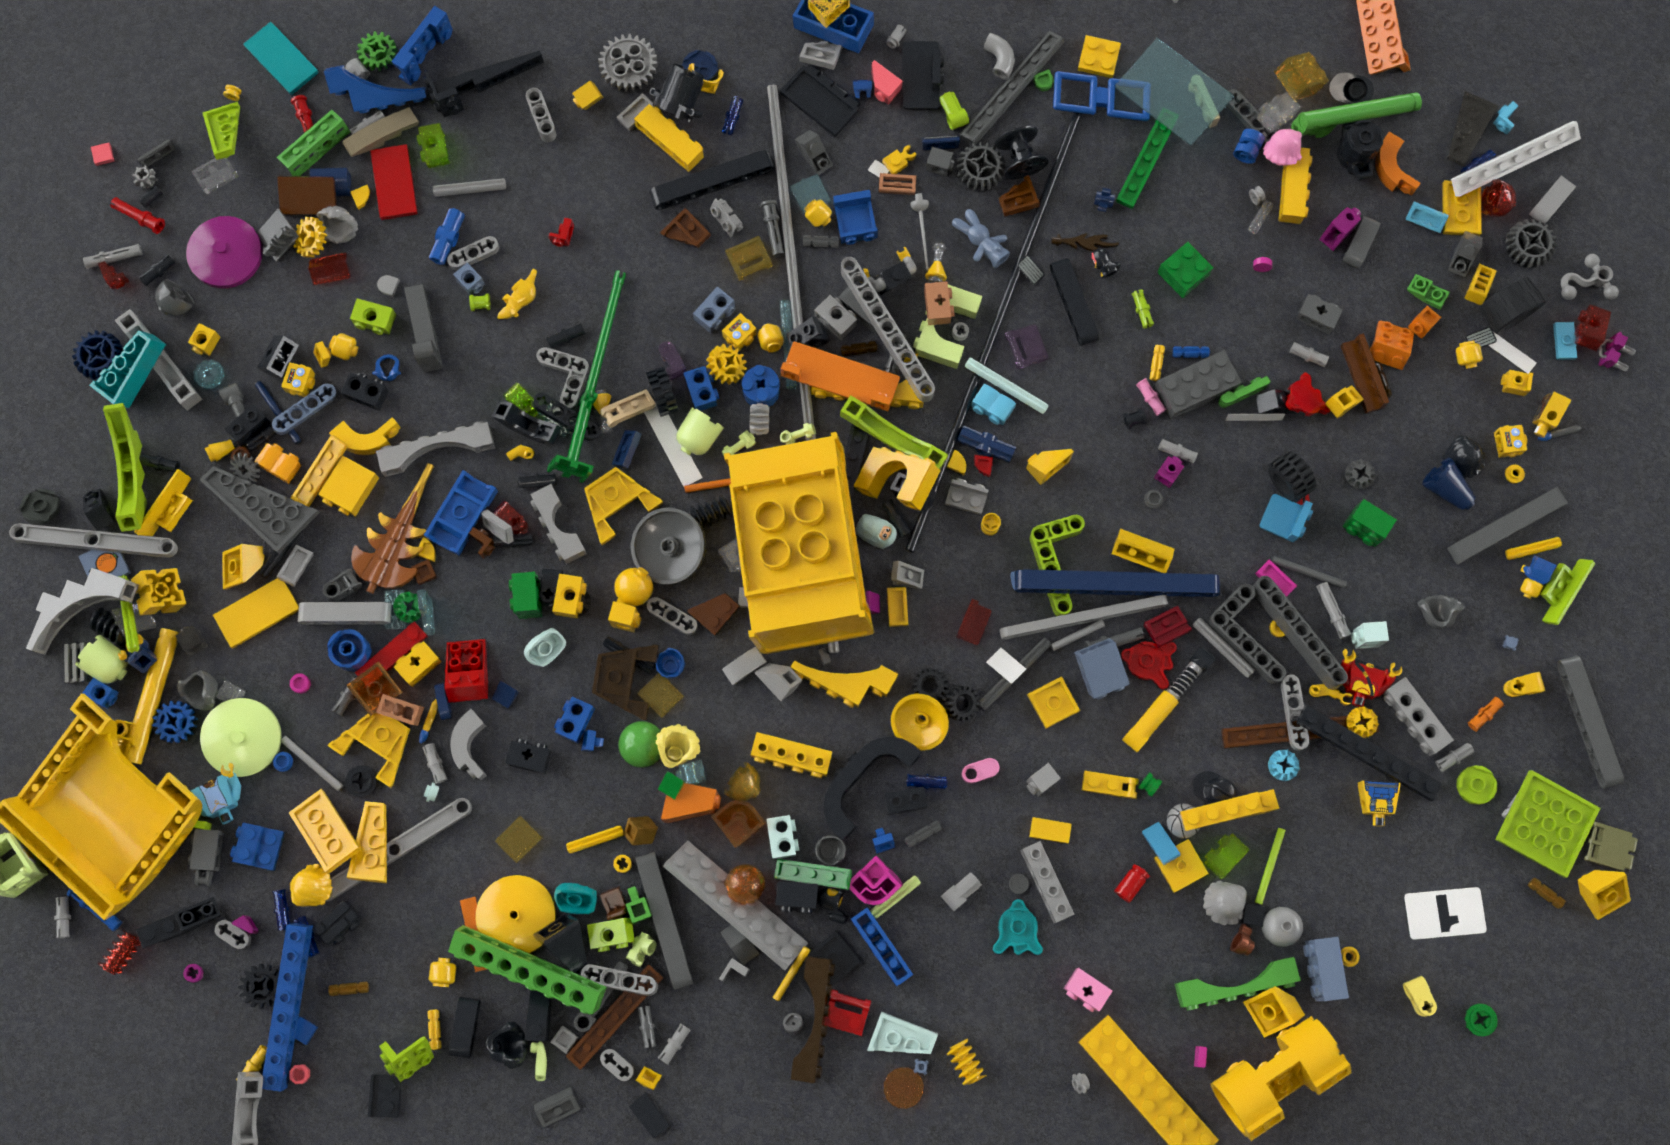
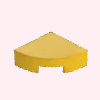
[350,185,370,210]
[947,450,966,475]
[417,537,436,562]

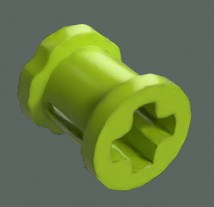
[469,293,491,311]

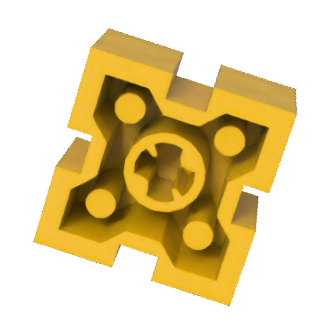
[131,568,186,615]

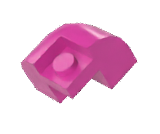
[849,855,903,905]

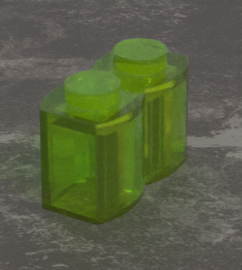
[1204,833,1250,879]

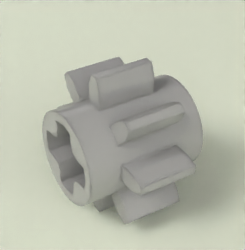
[132,165,158,190]

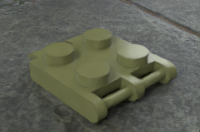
[1584,822,1638,872]

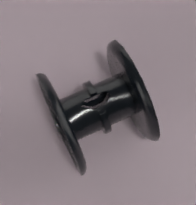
[994,126,1049,180]

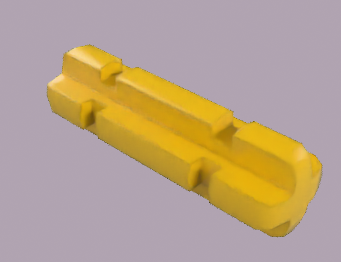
[1150,345,1165,381]
[428,1009,441,1050]

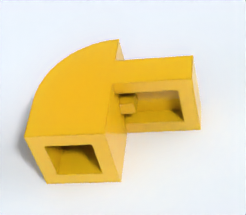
[1325,385,1364,419]

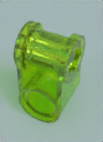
[503,382,538,417]

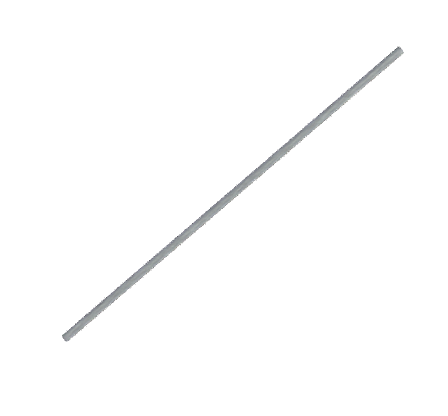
[767,85,839,654]

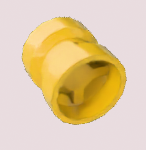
[981,513,1001,536]

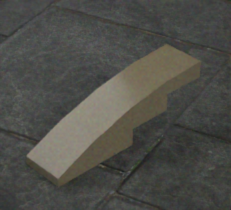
[342,107,419,157]

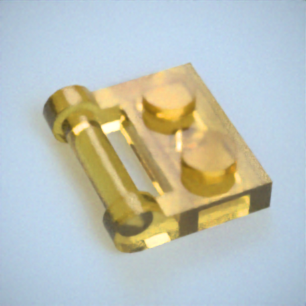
[725,236,773,281]

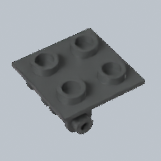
[257,208,299,261]

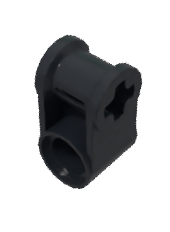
[539,568,563,607]

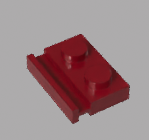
[1144,606,1192,648]

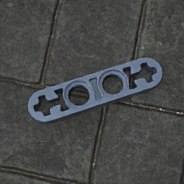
[272,384,336,435]

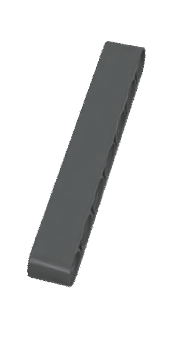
[1447,487,1568,565]
[1253,576,1348,690]
[1557,655,1624,789]
[636,852,694,991]

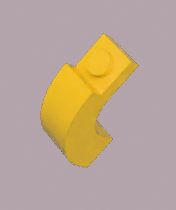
[329,418,401,455]

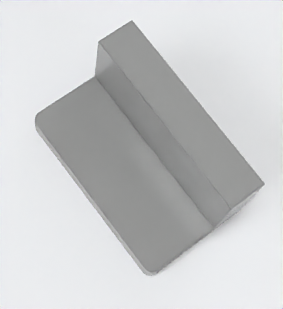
[719,958,750,982]

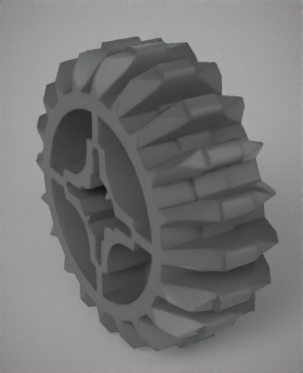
[956,142,1006,191]
[1505,219,1557,268]

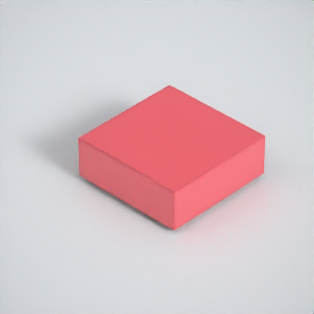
[91,142,115,166]

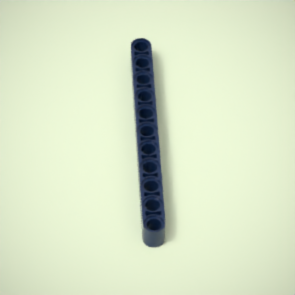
[1014,570,1220,597]

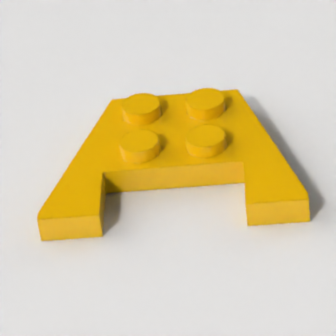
[584,467,663,545]
[327,707,410,788]

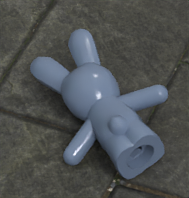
[952,209,1010,268]

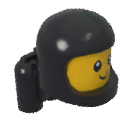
[817,887,848,925]

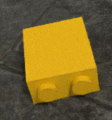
[319,456,379,516]

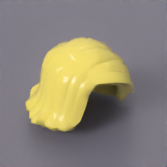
[656,724,700,768]

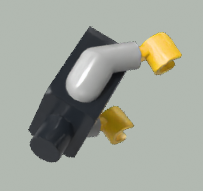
[860,247,916,295]

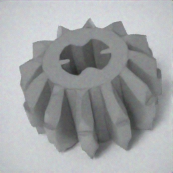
[750,403,770,435]

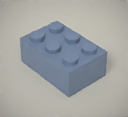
[1303,937,1349,1001]

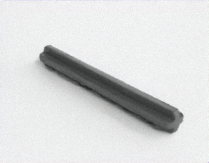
[979,638,1051,710]

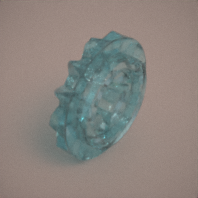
[193,359,224,389]

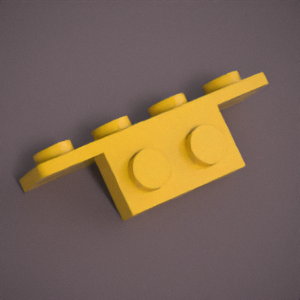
[134,469,193,537]

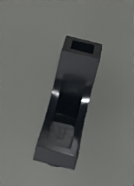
[491,400,561,444]

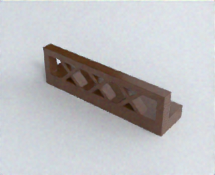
[1341,333,1389,414]

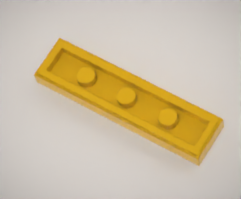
[291,435,348,507]

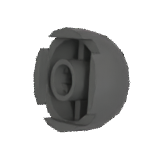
[155,279,195,316]

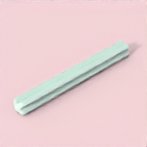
[965,358,1049,414]

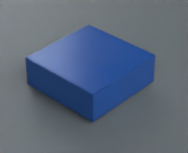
[295,1017,318,1045]

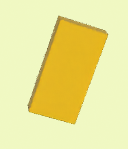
[887,587,908,627]
[1029,817,1072,844]

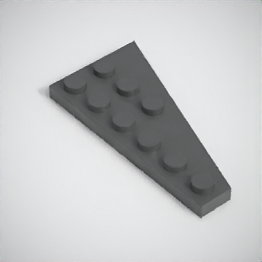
[200,466,320,554]

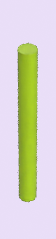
[1254,828,1286,905]

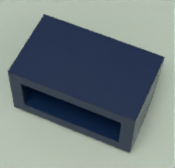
[310,168,351,196]

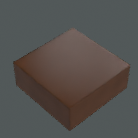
[411,559,437,585]

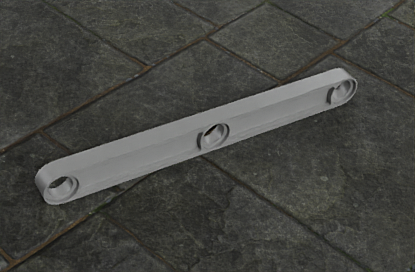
[9,523,178,558]
[1000,595,1168,640]
[325,798,472,902]

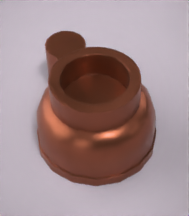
[1230,924,1255,956]

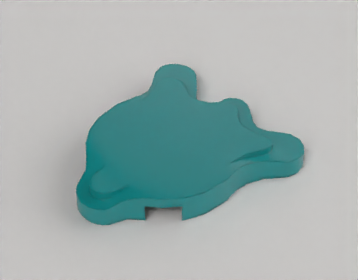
[992,899,1043,955]

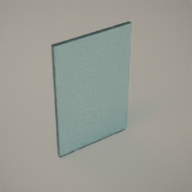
[1115,38,1234,146]

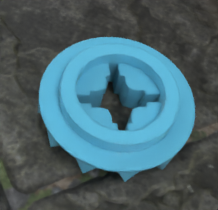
[1268,750,1300,781]

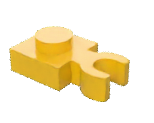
[882,145,916,174]

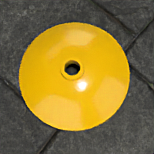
[891,694,949,751]

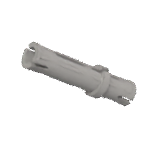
[83,243,143,269]
[1316,582,1352,639]

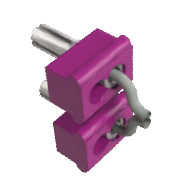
[1597,332,1636,371]

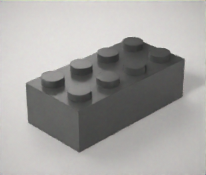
[1154,350,1242,419]

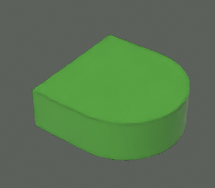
[1032,69,1054,91]

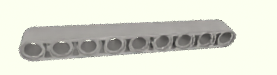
[841,257,935,402]

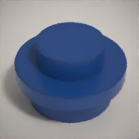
[273,752,293,772]

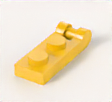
[1081,771,1139,799]

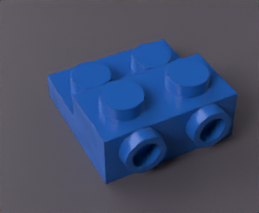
[230,823,285,871]

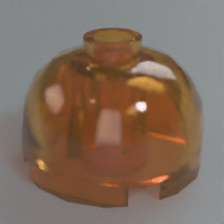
[724,864,765,905]

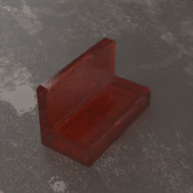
[308,253,351,285]
[957,599,992,645]

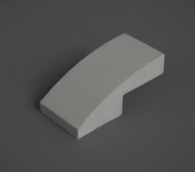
[722,647,767,685]

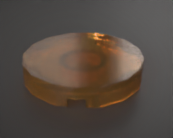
[883,1067,924,1109]

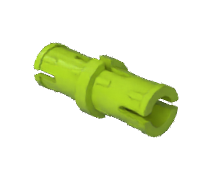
[1132,289,1154,329]

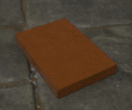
[277,176,336,214]

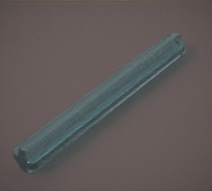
[780,300,796,389]

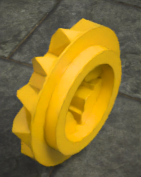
[1347,707,1379,738]

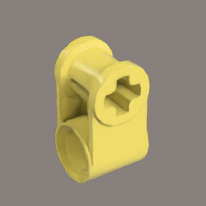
[1403,976,1437,1017]

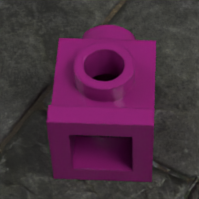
[1154,456,1184,488]

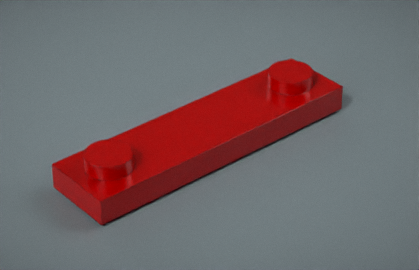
[355,621,428,688]

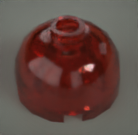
[1481,179,1516,217]

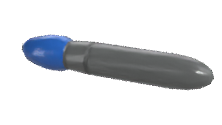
[1538,425,1582,441]

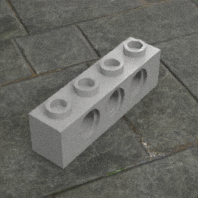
[1383,677,1454,756]
[1020,841,1074,923]

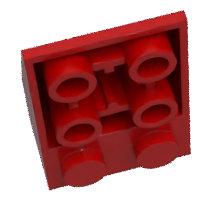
[445,639,488,703]

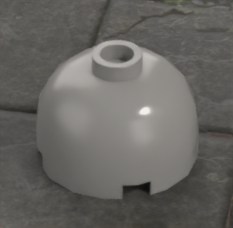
[1262,907,1303,947]

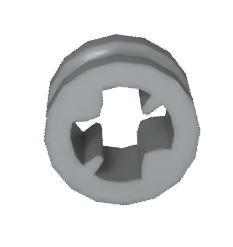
[1249,186,1266,205]
[952,322,969,341]

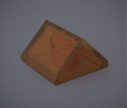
[346,661,402,716]

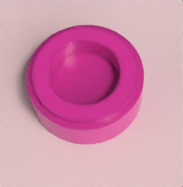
[1253,257,1272,272]
[290,674,311,694]

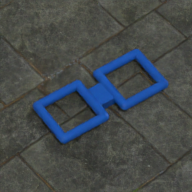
[1053,71,1151,121]

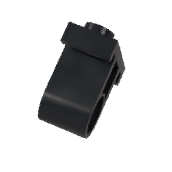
[786,317,829,347]

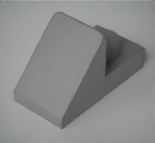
[891,561,924,589]

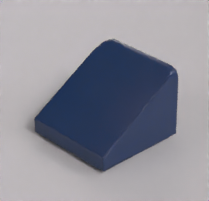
[492,681,519,709]

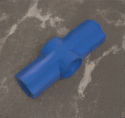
[429,208,465,265]

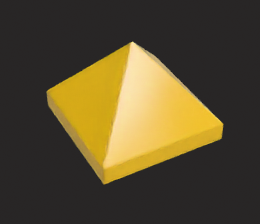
[636,1066,662,1090]

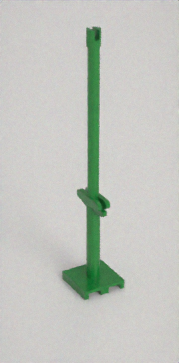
[547,270,626,483]

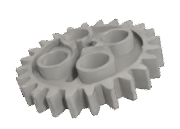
[598,34,658,92]

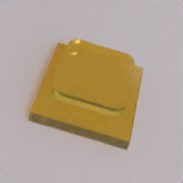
[637,673,684,718]
[495,816,542,863]

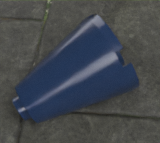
[1422,458,1476,510]

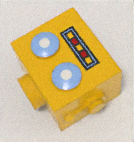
[722,313,757,352]
[281,362,315,397]
[1494,425,1527,458]

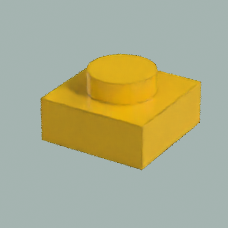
[313,341,331,368]

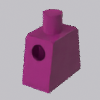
[1319,207,1361,251]

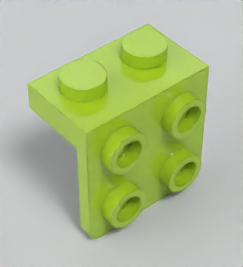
[379,1036,434,1082]

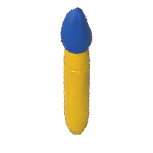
[419,699,438,744]

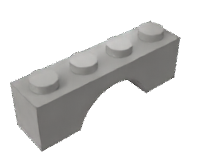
[530,484,587,564]
[232,1072,263,1145]

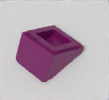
[865,591,880,614]
[231,915,259,934]

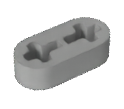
[215,920,251,949]
[600,1049,634,1081]

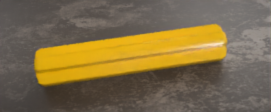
[1505,537,1562,560]
[566,825,624,853]

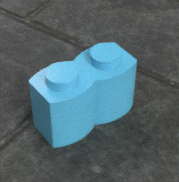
[971,384,1016,425]

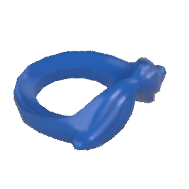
[372,354,401,381]

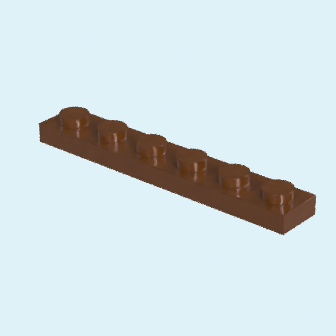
[566,964,664,1070]

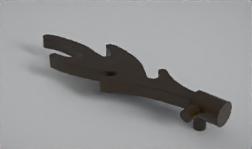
[1051,233,1119,252]

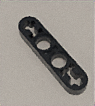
[532,393,600,441]

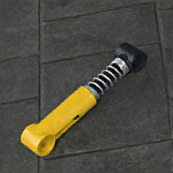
[1122,646,1216,752]

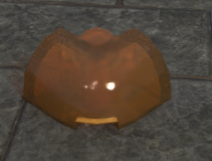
[711,800,766,848]

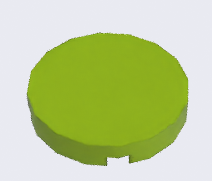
[1457,765,1497,805]

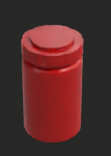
[1114,864,1150,903]

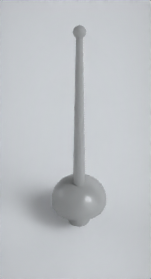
[910,193,929,271]

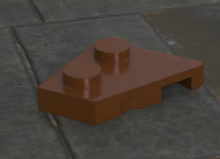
[999,175,1039,217]
[660,208,711,248]
[687,593,740,635]

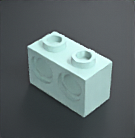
[1351,621,1389,649]
[766,815,799,860]

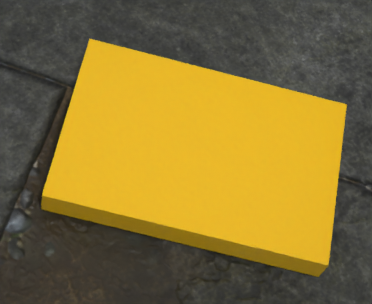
[1442,180,1482,236]

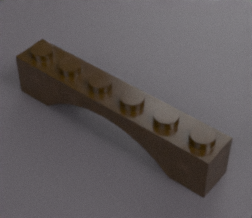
[791,956,835,1083]

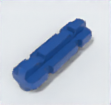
[1172,346,1210,358]

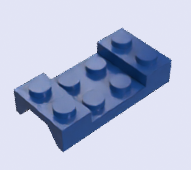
[391,6,453,86]
[424,470,498,556]

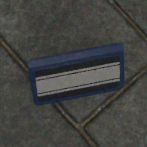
[922,135,960,150]

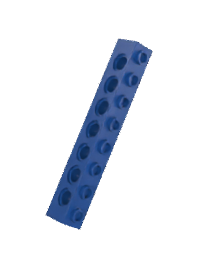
[262,923,313,1092]

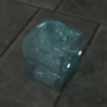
[676,760,706,784]

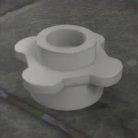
[1072,1073,1090,1094]

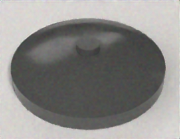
[631,508,706,585]

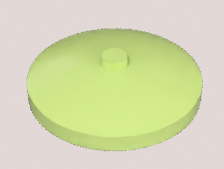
[200,698,282,777]

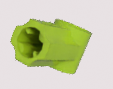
[940,91,969,130]

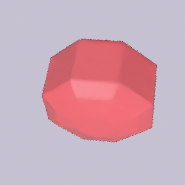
[289,1064,310,1084]

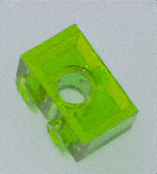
[416,123,450,168]

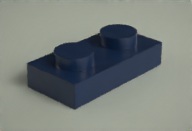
[611,430,642,469]

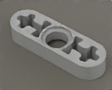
[447,236,499,271]
[647,597,698,635]

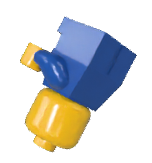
[1520,555,1556,599]

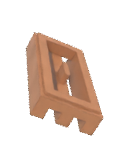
[879,173,916,195]

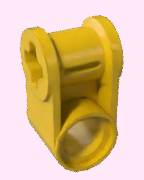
[1503,672,1545,697]

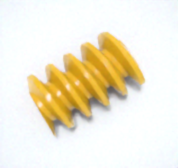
[947,1039,987,1085]

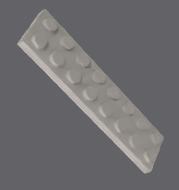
[663,840,808,970]

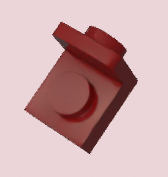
[549,218,574,247]

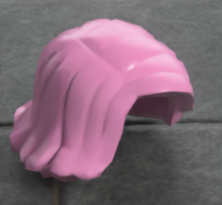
[1263,129,1302,166]

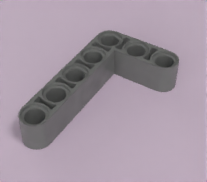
[404,283,443,373]
[1208,584,1286,685]

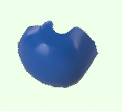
[656,648,685,679]

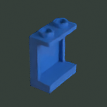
[833,190,878,245]

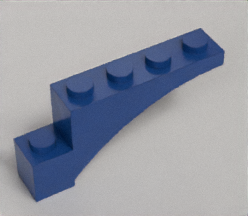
[324,65,427,113]

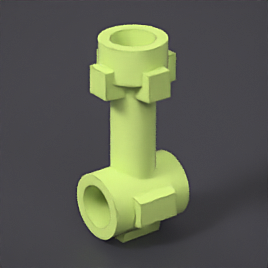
[780,423,816,445]
[721,430,756,456]

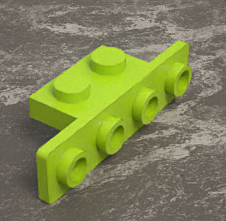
[1541,559,1595,625]

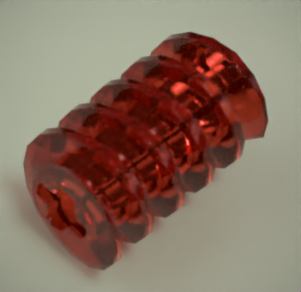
[97,929,141,975]

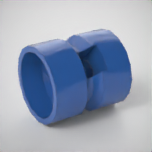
[1233,129,1265,164]

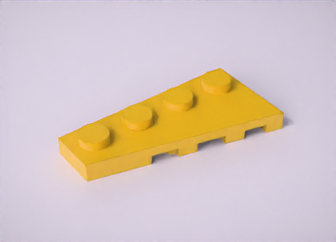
[347,801,387,883]

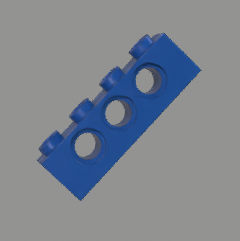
[851,908,913,987]

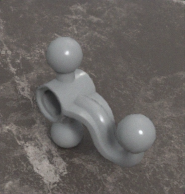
[1560,254,1619,300]

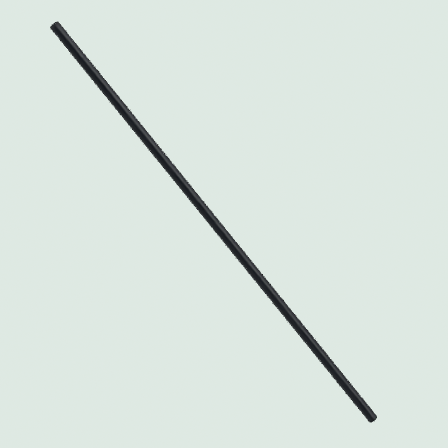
[906,103,1085,553]

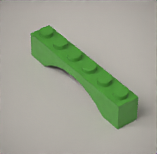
[1175,957,1301,1011]

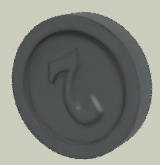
[1009,874,1029,894]

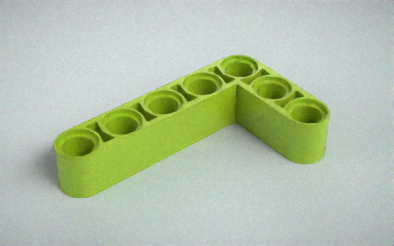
[1029,515,1085,616]

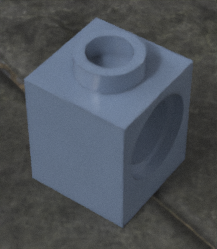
[453,263,485,295]

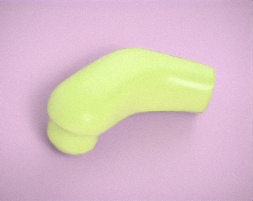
[530,1041,547,1081]

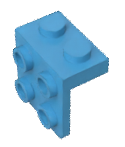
[1259,494,1313,543]

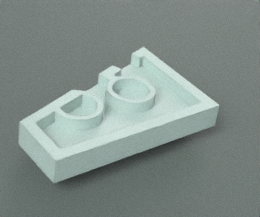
[867,1012,938,1054]

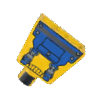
[1358,781,1400,827]

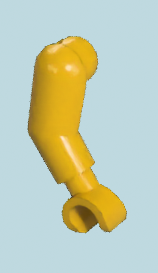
[1309,684,1352,706]

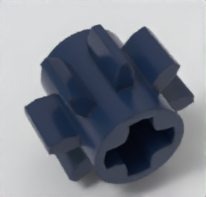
[1094,188,1115,212]

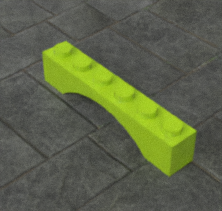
[840,395,948,470]

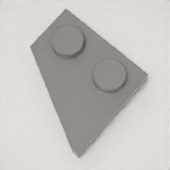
[799,41,843,70]

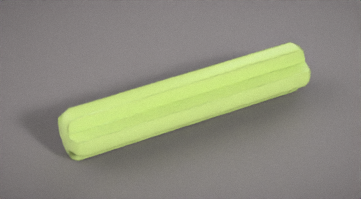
[870,876,921,919]

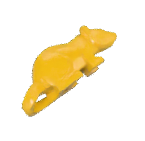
[497,268,537,319]

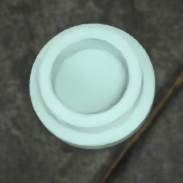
[424,782,439,802]

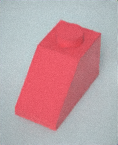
[872,60,903,105]

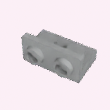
[945,478,989,515]

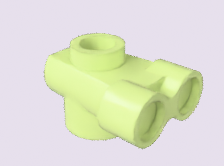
[626,932,657,967]

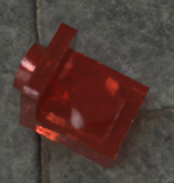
[98,261,129,290]

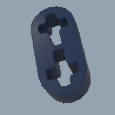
[434,683,452,721]

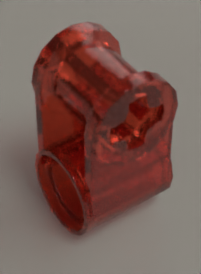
[493,501,528,534]

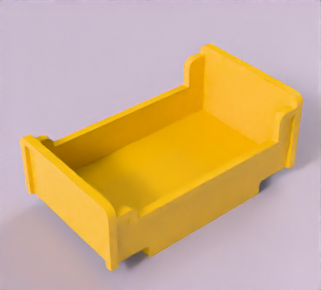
[724,432,874,654]

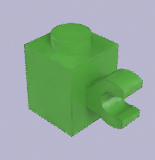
[626,886,652,924]

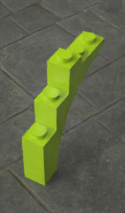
[103,403,147,532]

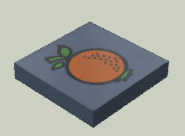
[78,550,131,577]

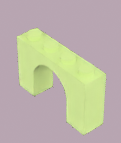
[913,285,982,369]

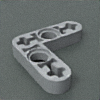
[536,347,590,410]

